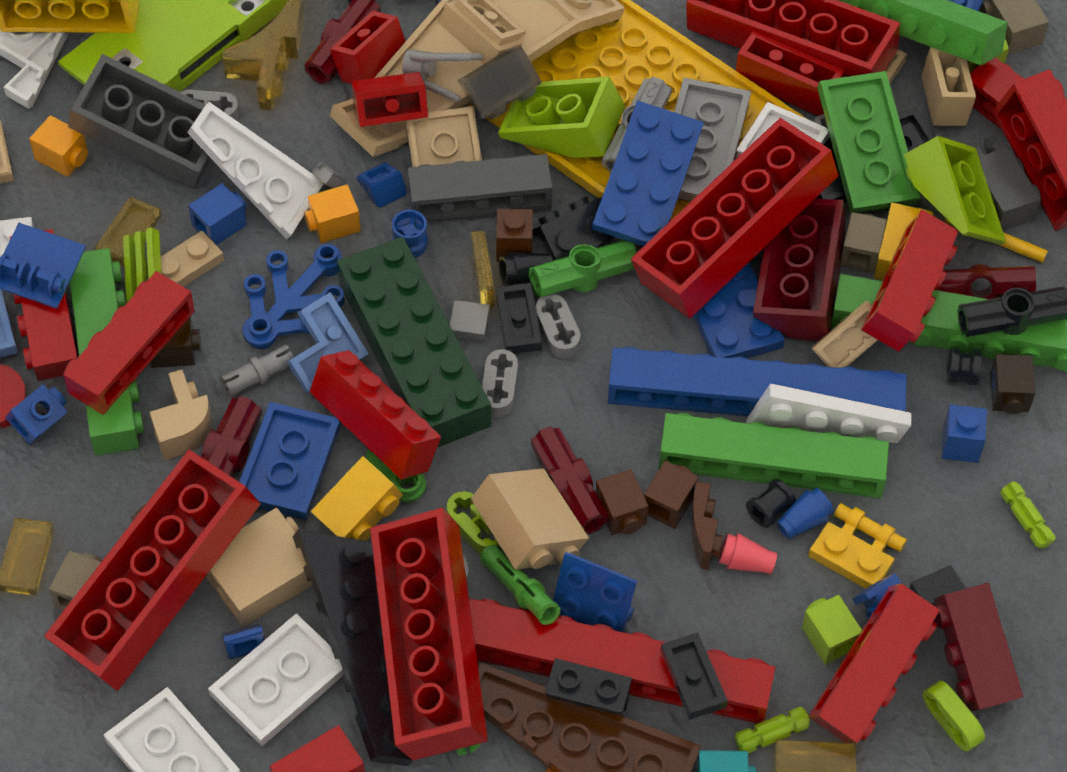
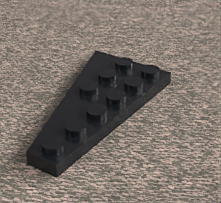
[292,530,413,766]

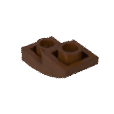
[691,481,723,570]

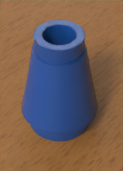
[776,488,834,540]

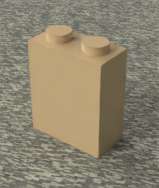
[471,468,589,570]
[205,507,313,628]

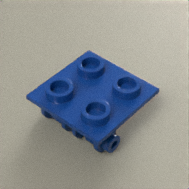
[0,222,86,309]
[553,552,637,633]

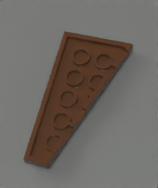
[478,662,701,772]

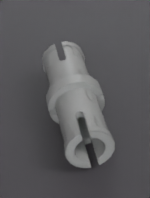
[220,344,294,397]

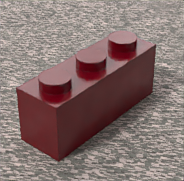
[934,582,1023,711]

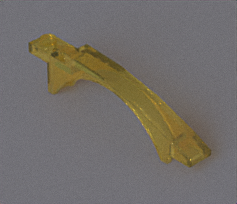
[222,0,304,110]

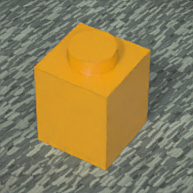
[29,115,89,177]
[304,184,361,243]

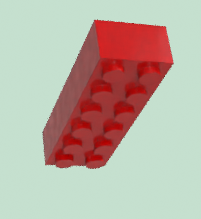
[686,0,900,77]
[631,117,839,319]
[44,449,261,692]
[370,507,488,760]

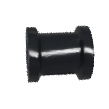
[746,478,796,528]

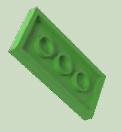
[817,71,921,214]

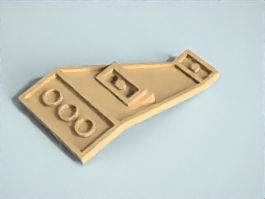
[329,0,625,157]

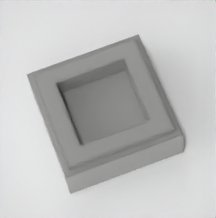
[450,300,490,341]

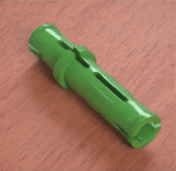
[480,545,561,625]

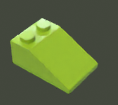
[498,77,625,158]
[904,136,1006,245]

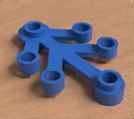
[242,244,345,349]

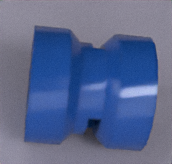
[392,209,428,258]

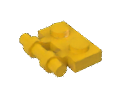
[808,503,907,589]

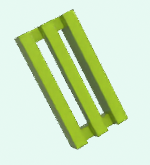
[123,227,161,303]

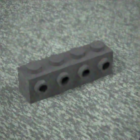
[408,154,553,221]

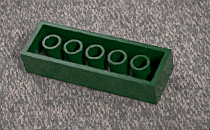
[337,237,491,448]

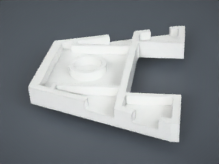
[0,30,69,109]

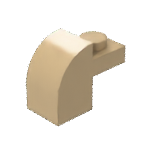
[150,369,212,461]

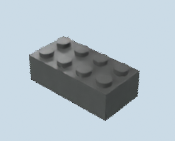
[68,54,211,189]

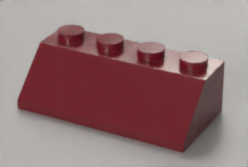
[753,199,846,341]

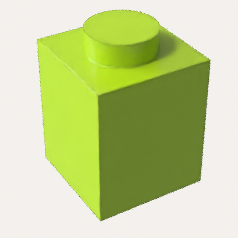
[802,595,862,665]

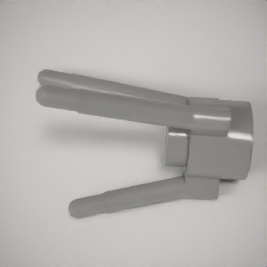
[402,49,483,102]

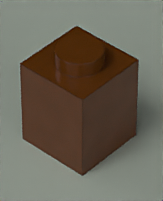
[496,209,533,262]
[644,460,699,529]
[596,469,649,536]

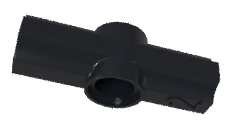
[957,286,1067,337]

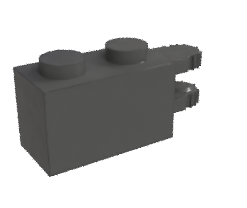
[967,135,1041,230]

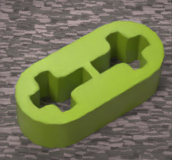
[447,491,502,554]
[922,680,985,752]

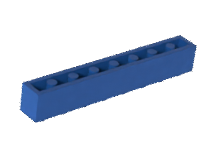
[608,347,907,417]

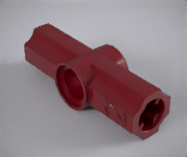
[304,0,381,85]
[937,264,1036,299]
[202,396,262,477]
[531,426,608,535]

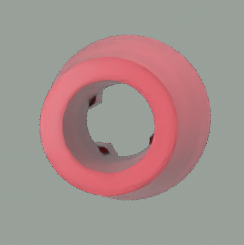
[718,533,777,575]

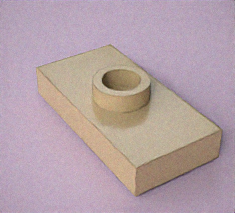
[811,300,877,368]

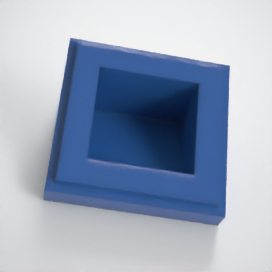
[357,162,407,207]
[222,624,264,659]

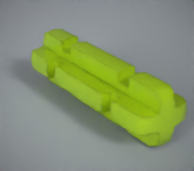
[1000,481,1056,549]
[734,707,810,753]

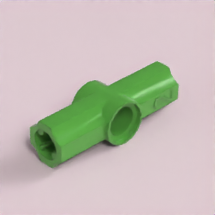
[529,240,636,297]

